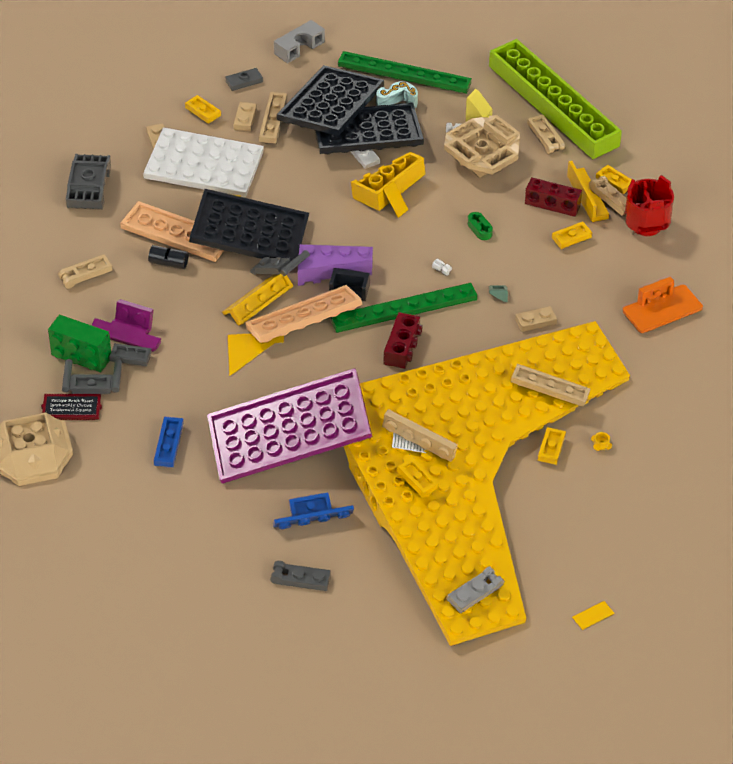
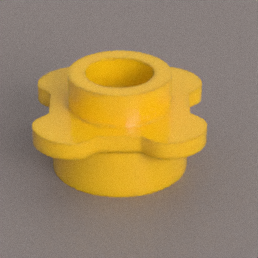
[591,432,612,451]

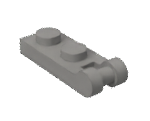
[447,566,505,614]

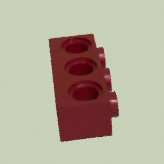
[525,177,582,217]
[383,312,423,369]

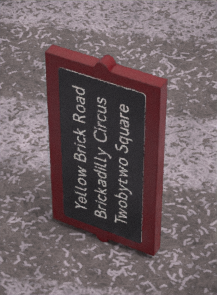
[41,394,102,420]

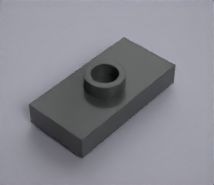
[225,68,263,91]
[110,343,152,366]

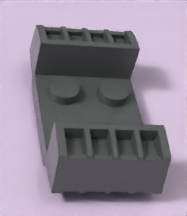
[66,154,111,210]

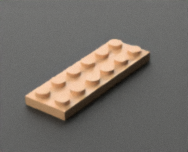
[120,201,224,262]
[245,285,362,343]

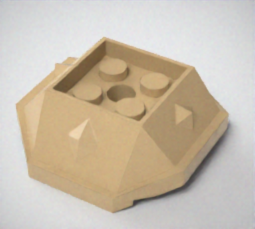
[444,115,520,178]
[0,413,73,486]

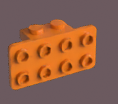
[623,276,703,333]

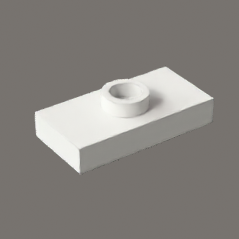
[350,150,380,169]

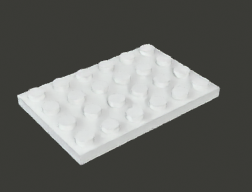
[143,127,264,197]

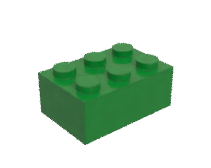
[48,314,111,373]

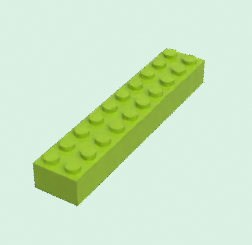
[489,39,622,159]

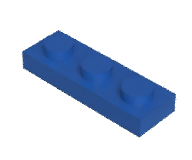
[154,417,184,468]

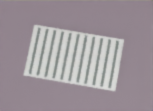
[392,433,426,453]

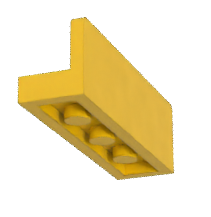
[567,160,609,222]
[222,274,293,326]

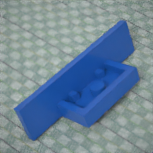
[273,492,354,529]

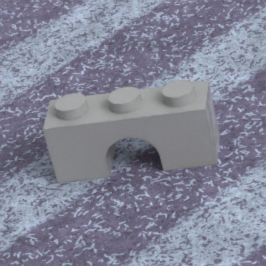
[274,20,325,64]

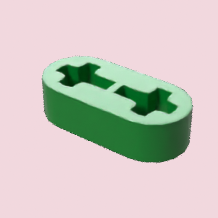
[467,212,493,240]

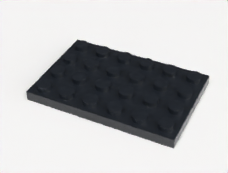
[277,65,384,136]
[314,103,424,155]
[189,189,309,261]

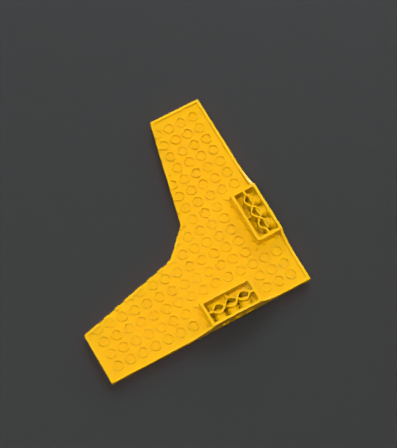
[343,321,630,646]

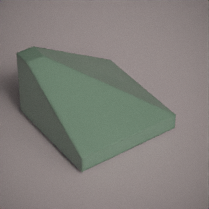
[489,285,508,302]

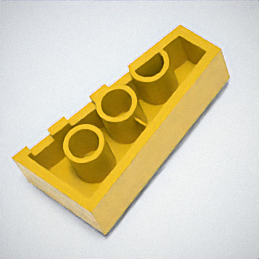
[351,152,425,211]

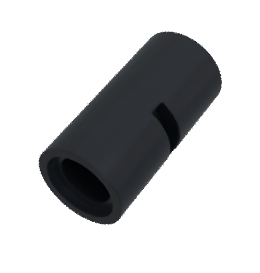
[148,245,189,269]

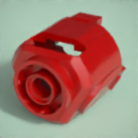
[625,175,674,236]

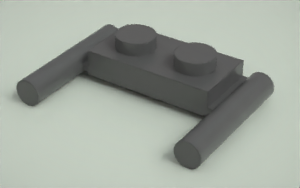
[250,250,310,276]
[62,359,122,394]

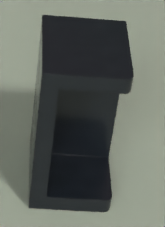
[329,268,370,301]

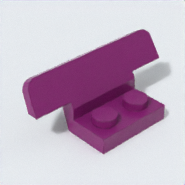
[92,299,161,352]

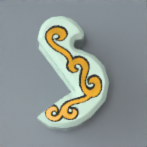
[376,81,418,108]

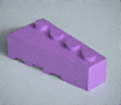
[298,244,373,286]

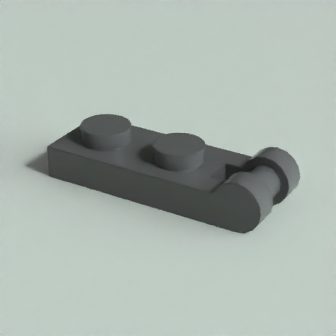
[270,561,331,591]

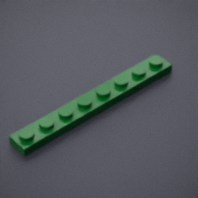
[338,51,472,94]
[331,283,477,333]

